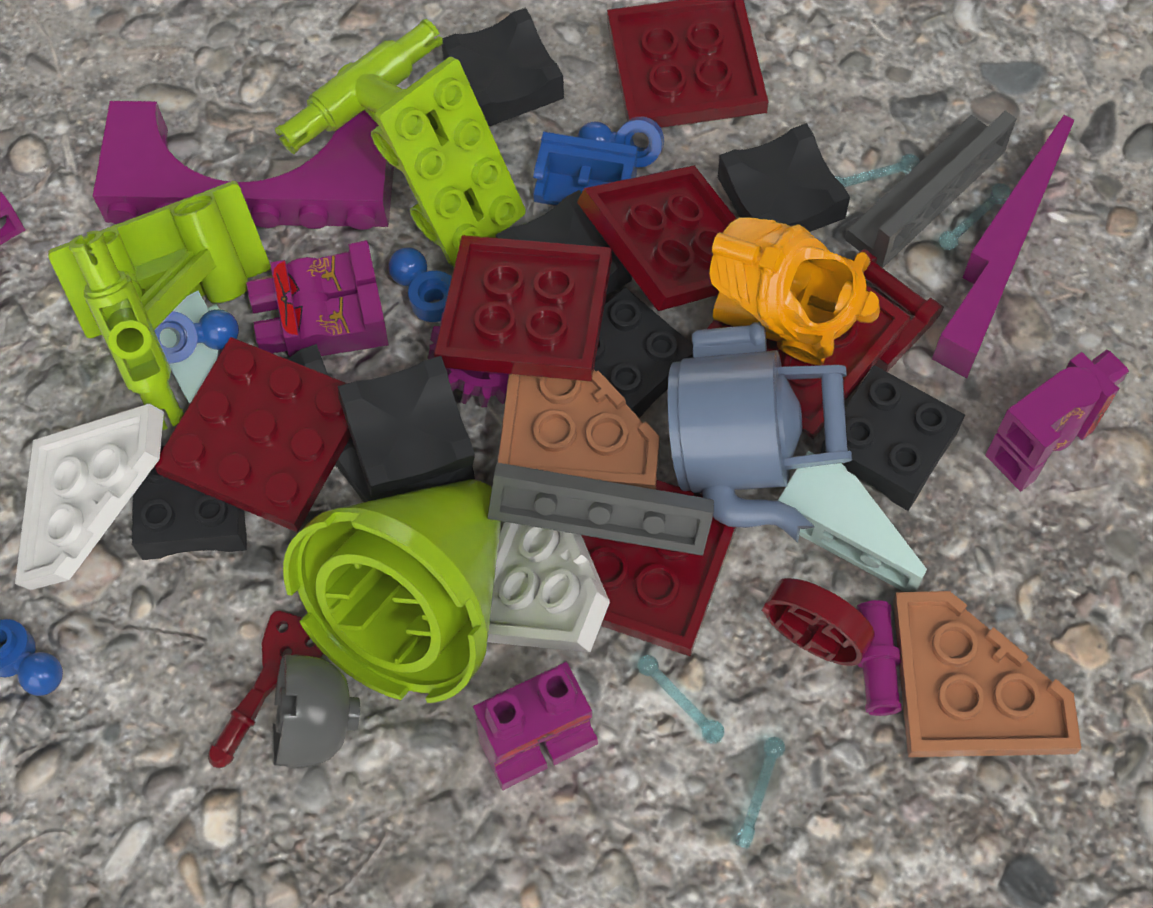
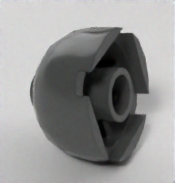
[272,654,360,768]

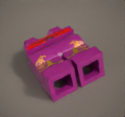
[246,240,389,357]
[985,349,1129,492]
[473,661,598,790]

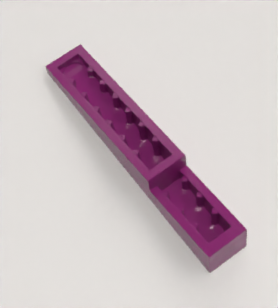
[932,115,1075,378]

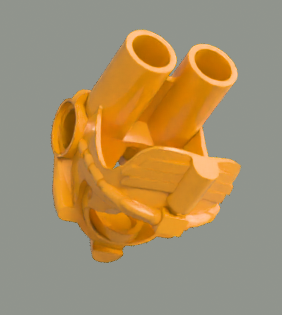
[709,218,880,365]

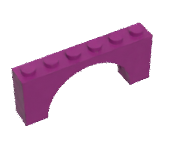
[93,101,394,230]

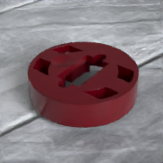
[761,578,875,666]

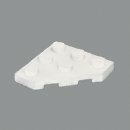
[15,404,164,590]
[487,522,610,653]

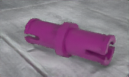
[856,600,902,716]

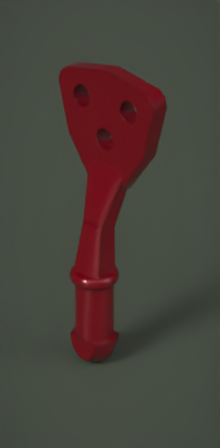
[208,611,324,769]

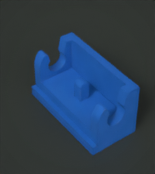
[533,132,637,206]

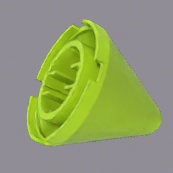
[283,479,501,703]

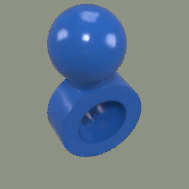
[577,117,664,167]
[388,247,452,322]
[154,309,239,364]
[0,619,63,696]

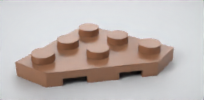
[498,370,660,490]
[893,591,1082,757]

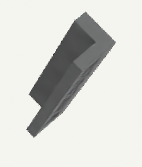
[845,111,1017,268]
[487,463,714,556]

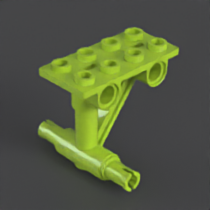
[275,19,526,267]
[48,181,271,430]

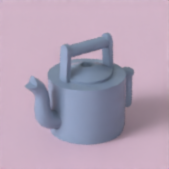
[668,322,852,543]

